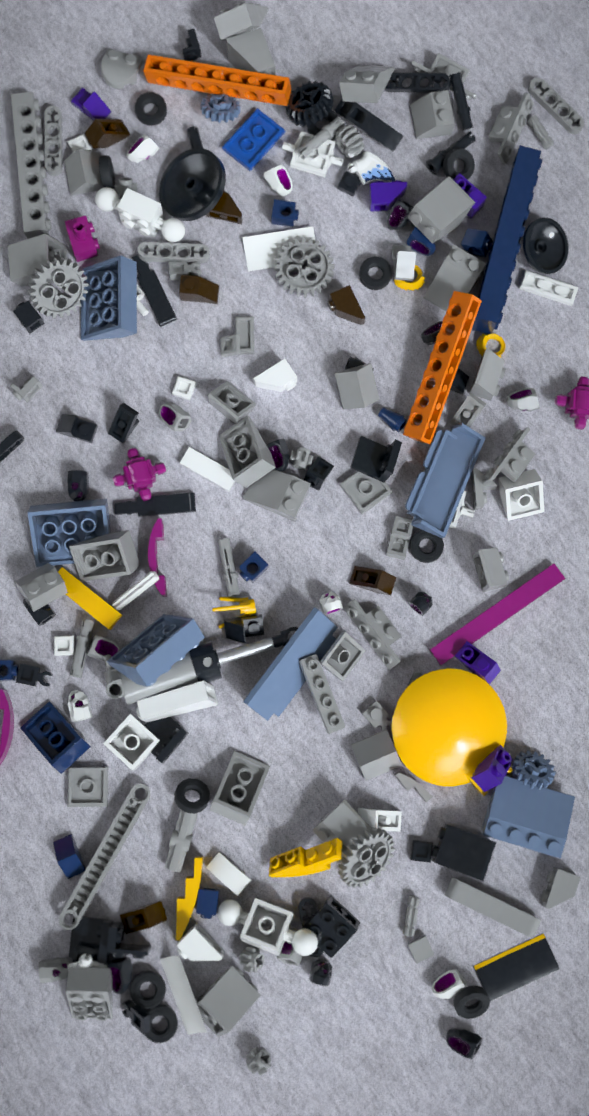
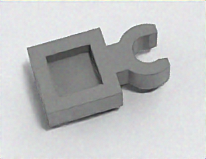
[168,261,201,280]
[362,701,391,731]

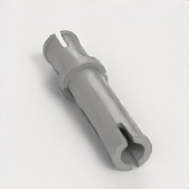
[297,116,345,159]
[218,538,240,597]
[69,619,95,678]

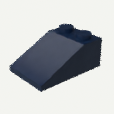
[20,701,91,774]

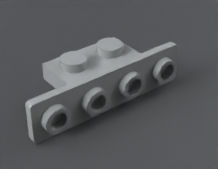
[411,53,477,100]
[488,93,533,164]
[482,427,535,486]
[344,599,402,669]
[299,654,345,734]

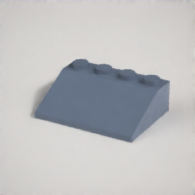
[81,255,137,341]
[27,499,111,567]
[107,614,205,687]
[481,775,575,859]

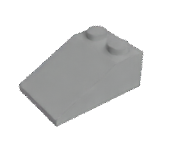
[339,65,394,103]
[424,245,486,311]
[219,415,276,488]
[243,470,311,522]
[69,530,140,581]
[209,751,270,826]

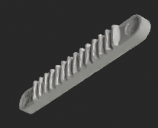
[59,784,151,930]

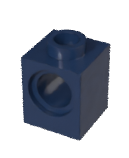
[272,199,299,227]
[461,228,493,257]
[239,551,269,583]
[0,660,18,681]
[196,887,220,919]

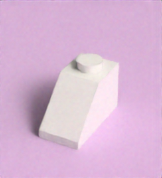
[253,359,297,392]
[358,808,402,831]

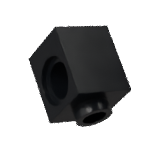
[13,300,45,334]

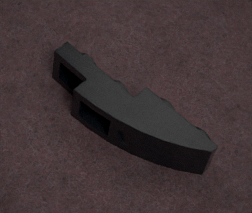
[334,99,404,152]

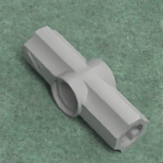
[164,810,198,873]

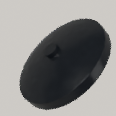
[159,148,226,221]

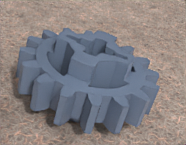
[201,94,240,123]
[512,750,556,790]

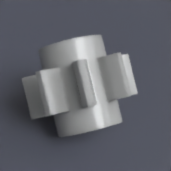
[114,177,137,199]
[290,447,313,470]
[239,946,264,973]
[246,1047,271,1075]

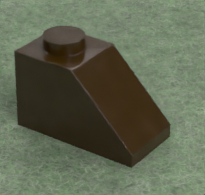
[84,119,131,149]
[206,191,243,225]
[179,275,219,304]
[327,285,366,325]
[349,566,397,596]
[120,901,168,934]

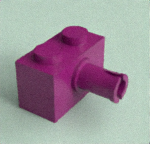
[65,215,100,262]

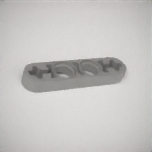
[528,78,584,134]
[44,105,63,176]
[137,242,210,263]

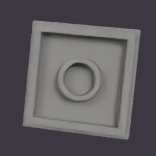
[340,471,393,515]
[67,767,108,807]

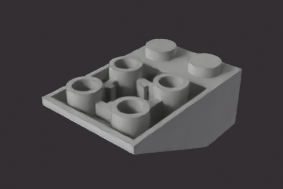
[214,1,269,40]
[66,967,113,1021]

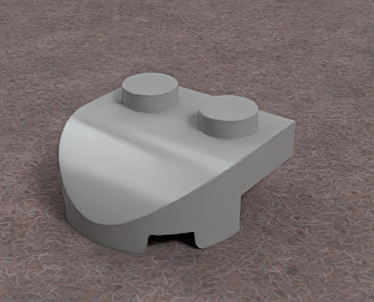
[101,49,142,89]

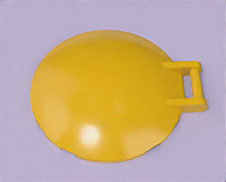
[391,668,513,797]

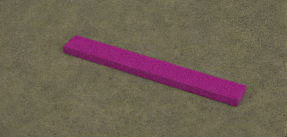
[430,563,566,666]

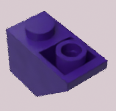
[453,173,487,219]
[369,180,407,212]
[455,641,501,685]
[471,745,513,792]

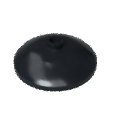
[523,218,569,274]

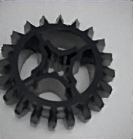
[285,80,334,127]

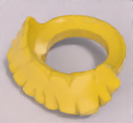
[394,265,425,291]
[476,334,506,358]

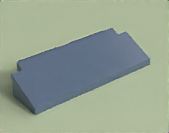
[405,423,485,538]
[243,607,338,721]

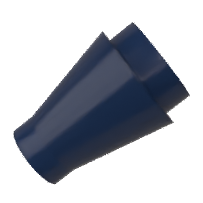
[378,407,407,432]

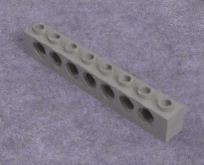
[11,92,52,239]

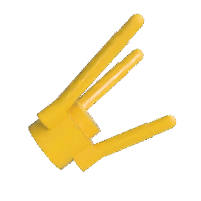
[212,597,256,629]

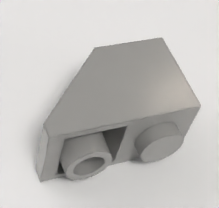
[540,867,581,909]

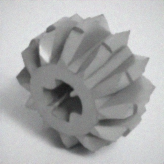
[335,124,364,158]

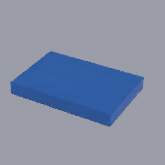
[222,108,285,171]

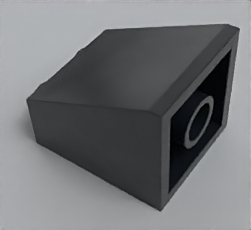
[431,824,496,882]

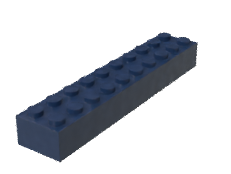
[472,145,543,335]

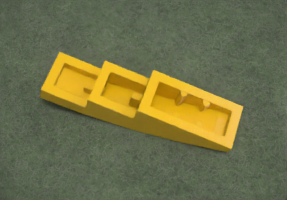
[58,567,123,630]
[176,856,204,941]

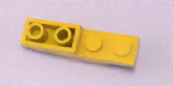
[269,838,342,877]

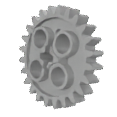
[275,237,335,298]
[27,257,89,318]
[337,827,395,888]

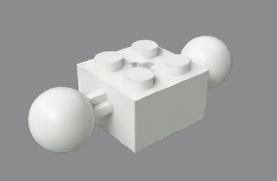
[95,187,185,242]
[217,898,318,956]

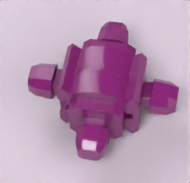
[555,376,589,430]
[113,448,166,501]

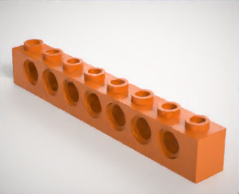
[143,55,291,106]
[403,291,481,445]

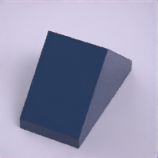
[53,834,86,879]

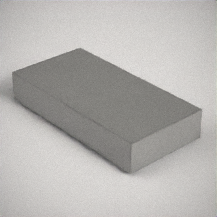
[235,316,254,354]

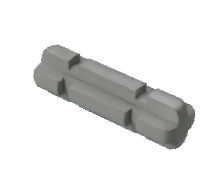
[528,115,554,149]
[403,896,419,937]

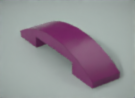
[148,518,167,597]
[0,689,14,765]

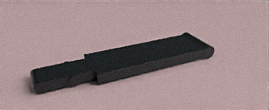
[132,254,177,327]
[114,493,196,517]

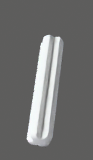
[112,571,159,610]

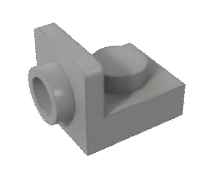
[10,376,43,403]

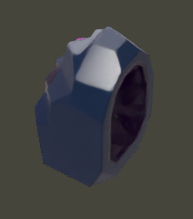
[406,226,436,256]

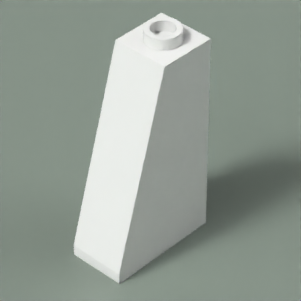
[136,681,218,722]

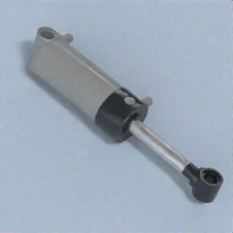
[103,627,298,705]

